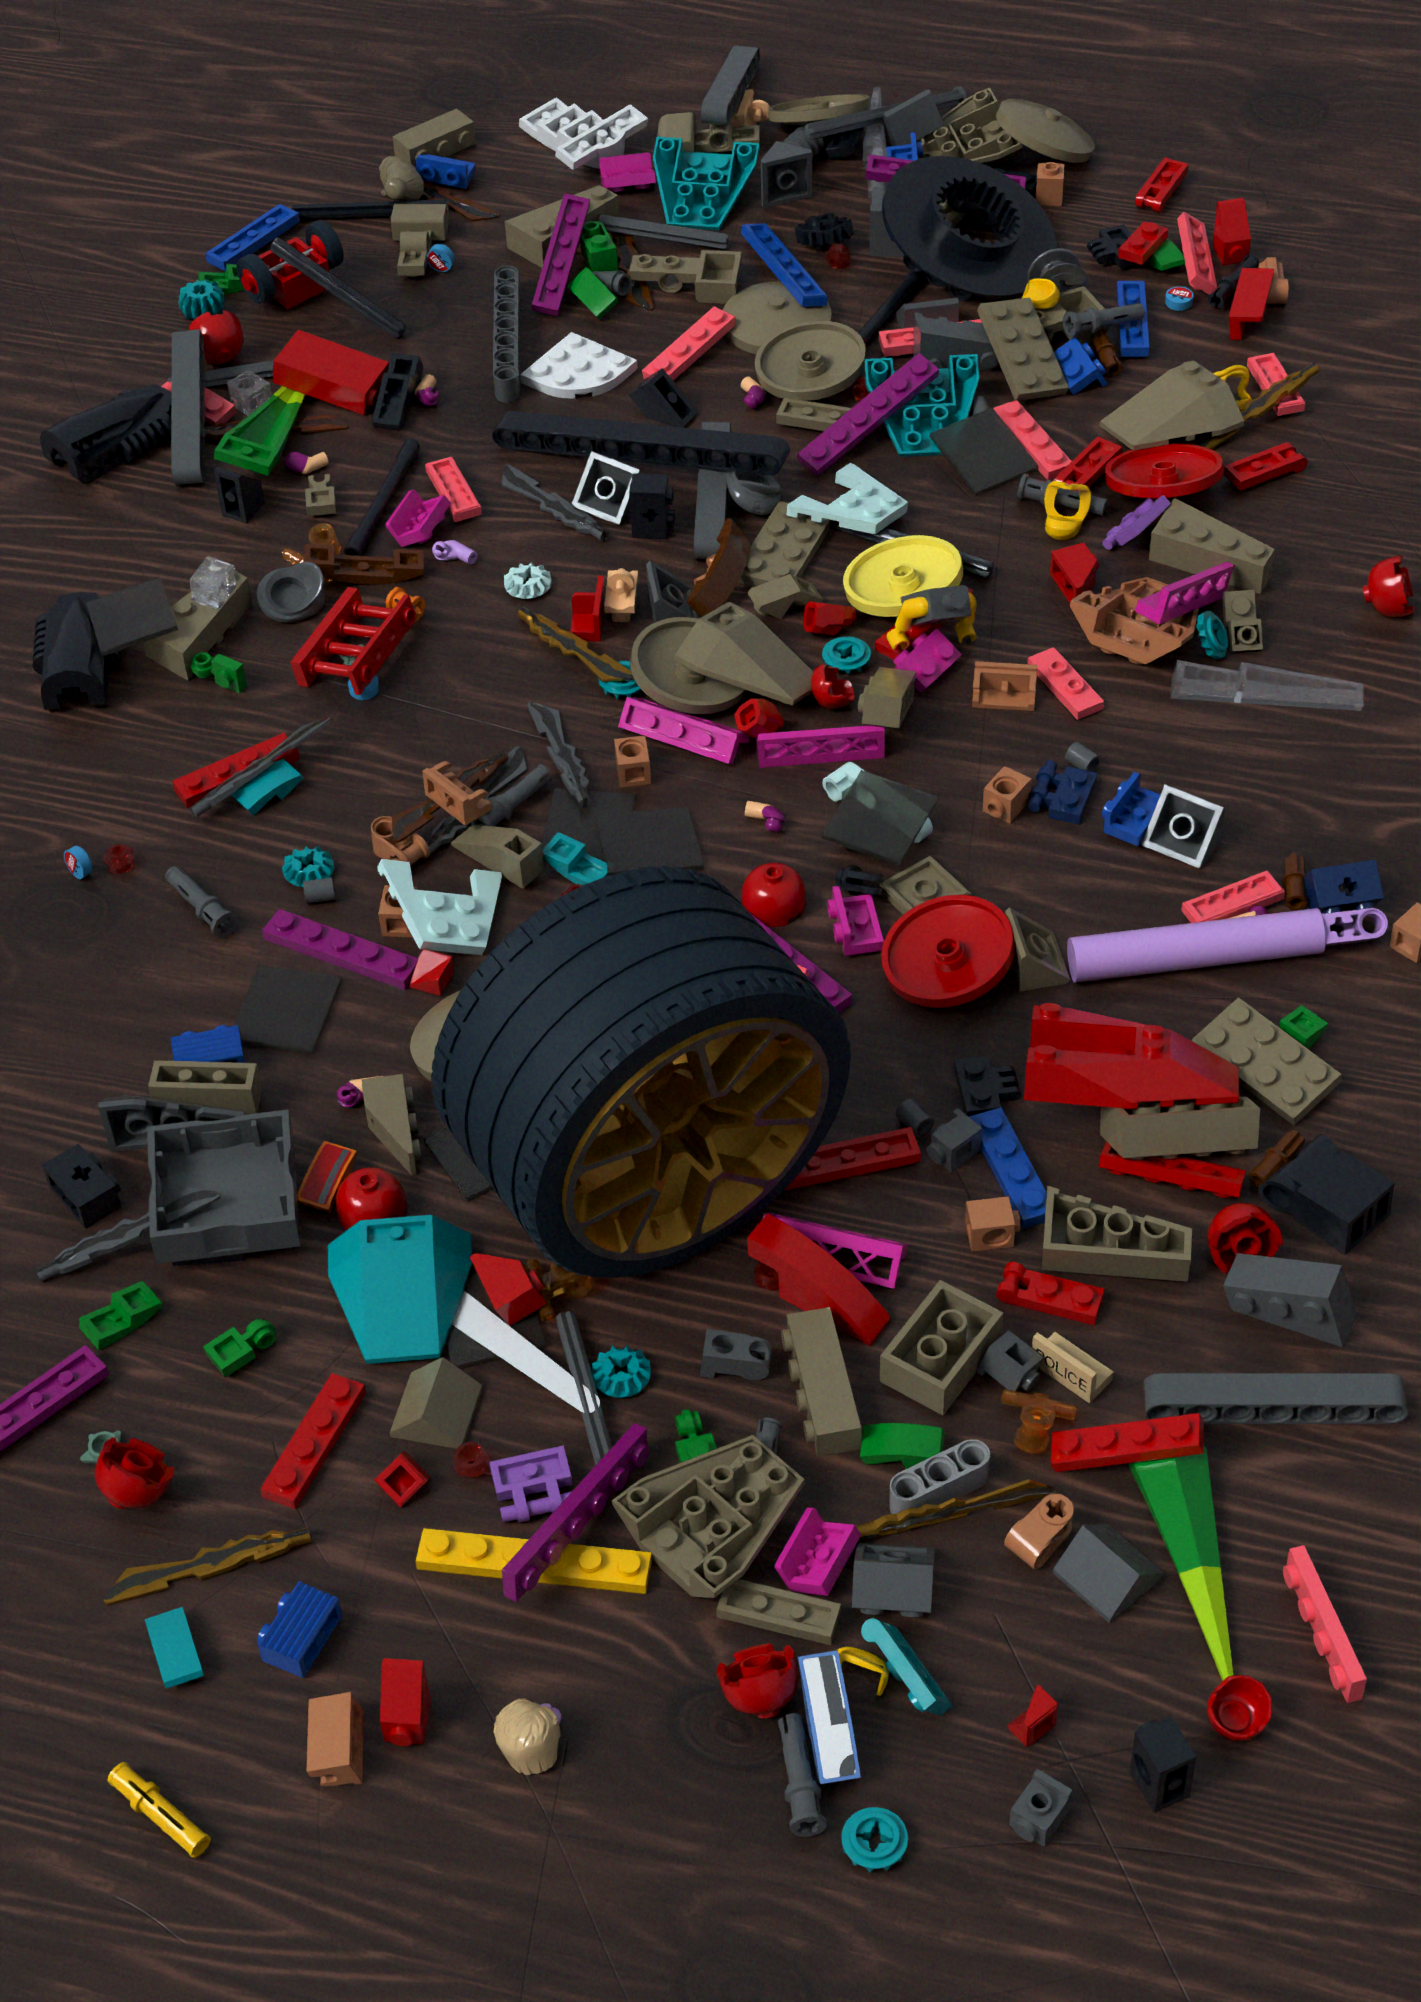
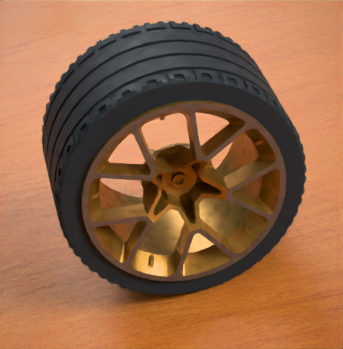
[431,866,851,1278]

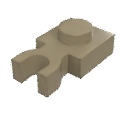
[305,474,336,516]

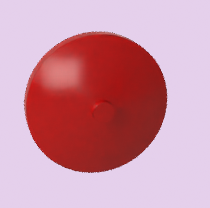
[1105,444,1223,498]
[881,895,1015,1008]

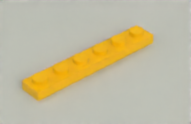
[415,1528,652,1594]

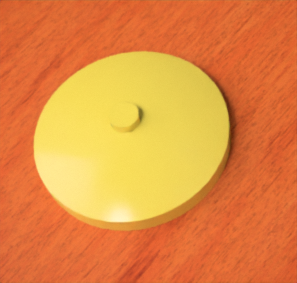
[843,535,963,617]

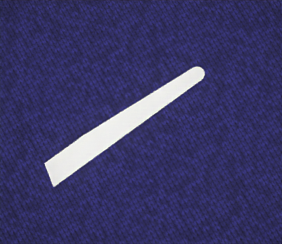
[452,1291,600,1413]

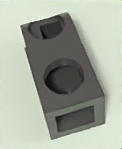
[699,1328,772,1380]

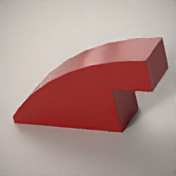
[747,1213,891,1346]

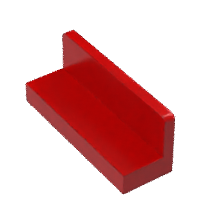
[1229,268,1275,340]

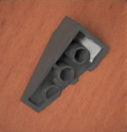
[98,1095,245,1152]

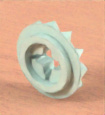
[504,562,551,599]

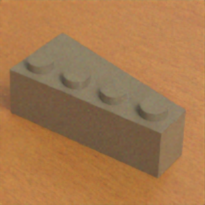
[505,185,619,268]
[1149,498,1275,594]

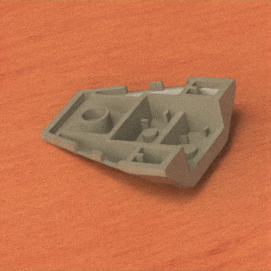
[1100,360,1244,451]

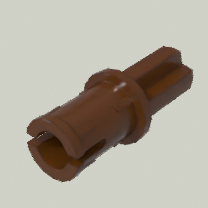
[1091,329,1123,377]
[1282,853,1307,911]
[1248,1130,1305,1189]

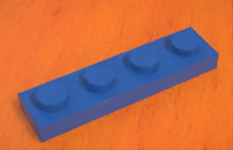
[205,204,300,271]
[1116,281,1149,358]
[969,1107,1047,1229]

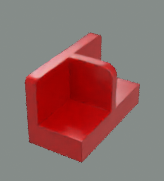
[570,576,605,642]

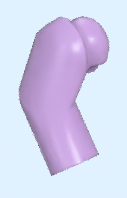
[432,540,478,565]

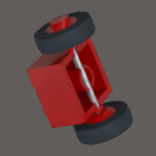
[236,220,344,309]

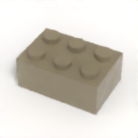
[880,1280,1003,1416]

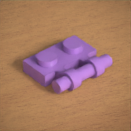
[1102,495,1171,550]
[489,1445,572,1523]

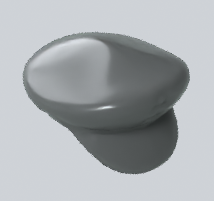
[726,471,783,515]
[256,562,325,623]

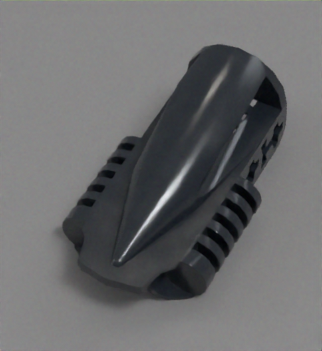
[40,384,172,484]
[33,592,123,710]

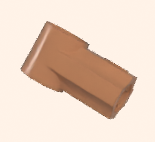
[1258,257,1289,304]

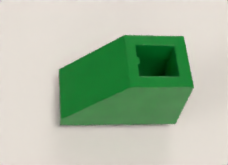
[579,221,618,272]

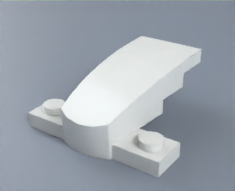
[519,97,648,170]

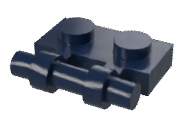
[1027,760,1097,825]

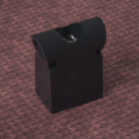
[1259,1134,1395,1256]

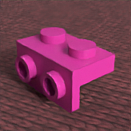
[599,152,656,192]
[386,489,451,547]
[892,628,962,693]
[827,886,884,956]
[775,1507,861,1596]

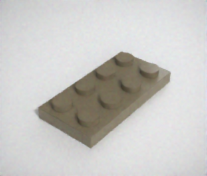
[977,297,1069,401]
[738,501,832,587]
[1191,997,1342,1126]

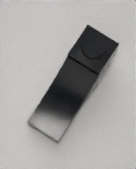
[372,353,424,431]

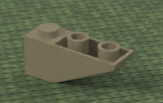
[451,825,545,888]
[361,1073,422,1176]

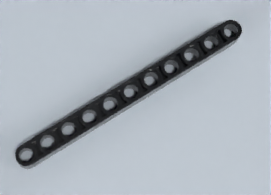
[492,411,790,475]

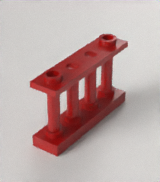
[290,587,417,695]

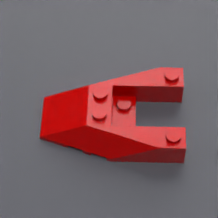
[1024,1003,1239,1109]

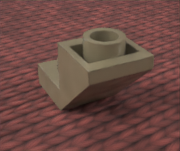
[748,574,823,619]
[1222,590,1263,652]

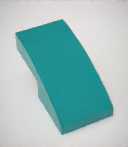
[231,759,304,816]
[543,832,613,887]
[145,1607,204,1689]

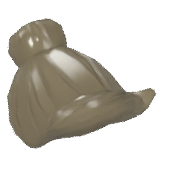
[379,156,424,201]

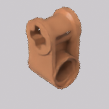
[371,816,430,866]
[1004,1494,1074,1570]

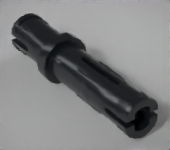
[1208,254,1260,308]

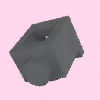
[927,1108,982,1172]
[976,1330,1044,1394]
[1009,1769,1073,1847]

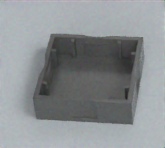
[147,1110,301,1264]

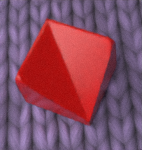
[410,949,454,996]
[374,1450,431,1507]
[1008,1685,1058,1747]

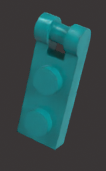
[861,1618,953,1716]

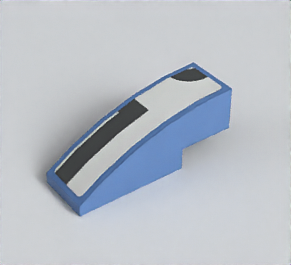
[797,1650,861,1784]

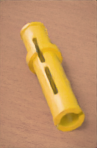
[107,1762,211,1858]

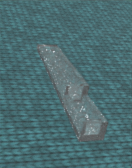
[863,87,888,198]
[1171,660,1363,711]

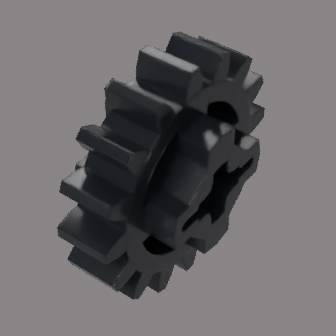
[795,213,854,249]

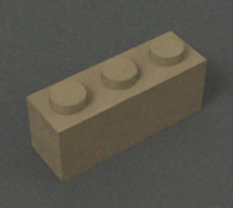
[392,109,476,168]
[858,667,916,728]
[148,1060,262,1115]

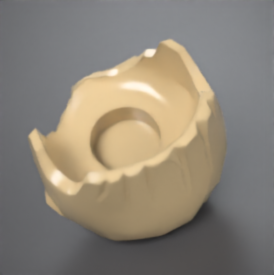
[493,1698,561,1775]

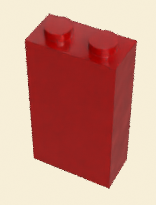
[273,330,389,415]

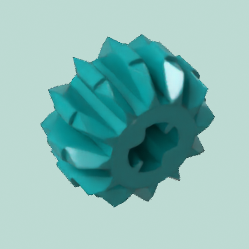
[178,279,225,320]

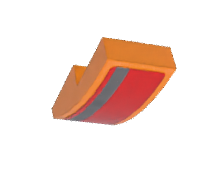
[297,1141,358,1213]

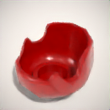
[810,664,855,710]
[1206,1675,1272,1741]

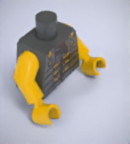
[887,585,977,651]

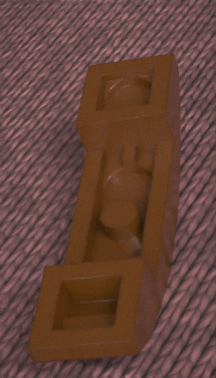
[686,518,750,617]
[304,544,424,585]

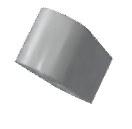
[889,1439,990,1514]

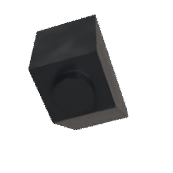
[629,368,698,427]
[214,467,265,524]

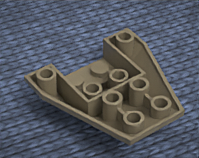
[916,87,1023,166]
[674,602,813,705]
[612,1435,805,1598]

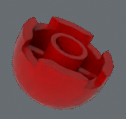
[188,310,244,365]
[1363,555,1415,618]
[741,862,807,927]
[336,1167,408,1231]
[1206,1203,1283,1274]
[94,1437,175,1509]
[716,1643,799,1718]

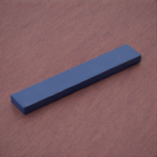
[741,223,828,307]

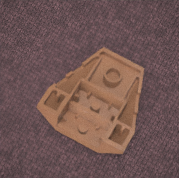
[1070,577,1199,664]

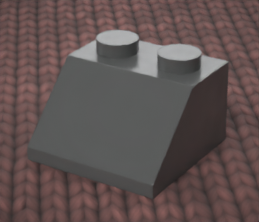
[852,1543,935,1617]

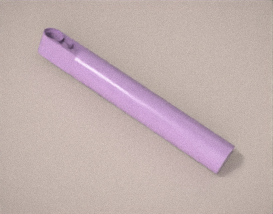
[1067,908,1388,983]

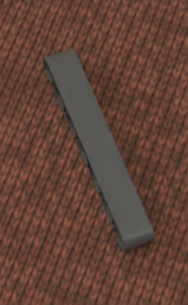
[701,45,760,126]
[493,265,521,403]
[171,329,205,486]
[694,422,731,560]
[1143,1373,1408,1424]

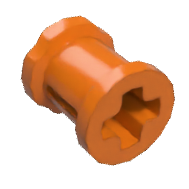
[385,587,425,622]

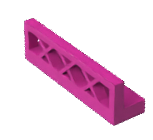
[1135,562,1235,624]
[618,697,750,764]
[756,725,885,768]
[763,1213,909,1289]

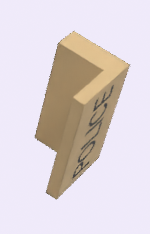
[1032,1332,1114,1403]

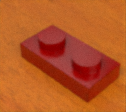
[1118,221,1168,265]

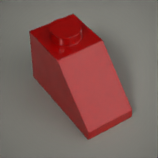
[1213,198,1251,266]
[1050,543,1099,603]
[470,1253,547,1326]
[380,1658,431,1746]

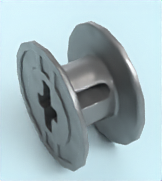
[1028,248,1088,293]

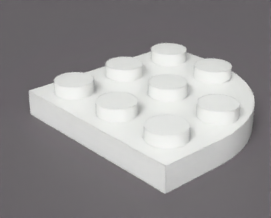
[520,332,638,399]

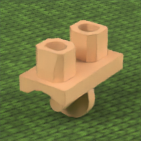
[731,89,770,127]
[604,568,638,622]

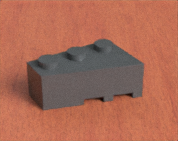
[913,312,1001,371]
[1223,1253,1357,1348]

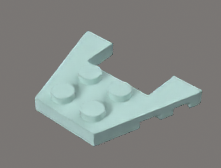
[786,463,908,534]
[378,859,502,955]

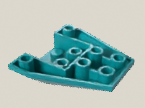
[653,137,760,231]
[864,354,979,457]
[328,1215,473,1364]

